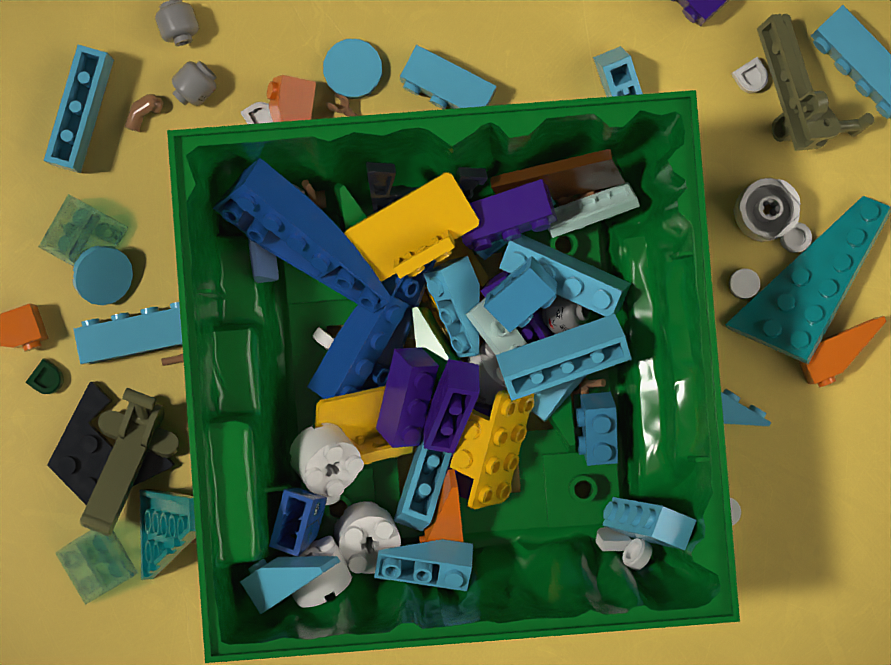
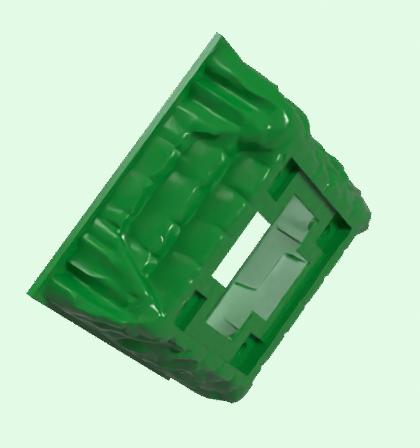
[167,90,740,663]

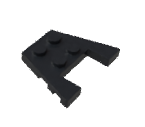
[366,162,488,213]
[47,381,175,506]

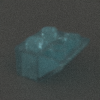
[38,194,128,266]
[55,530,138,605]

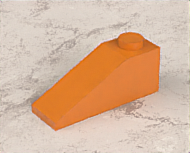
[267,75,316,122]
[0,303,49,352]
[798,316,886,388]
[419,469,463,543]

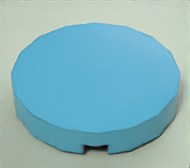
[323,39,382,99]
[72,245,133,305]

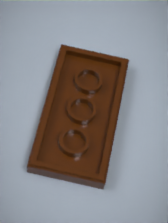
[490,149,625,200]

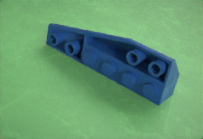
[213,158,392,313]
[307,259,436,399]

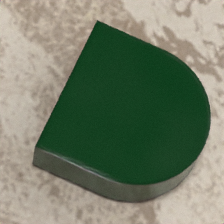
[25,358,64,394]

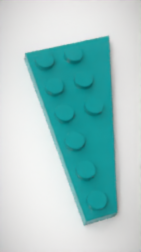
[725,196,891,364]
[139,489,196,580]

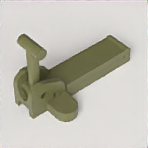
[757,14,874,151]
[80,388,179,537]

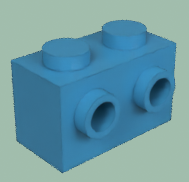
[484,256,558,332]
[576,392,618,466]

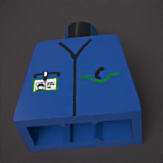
[269,487,327,557]

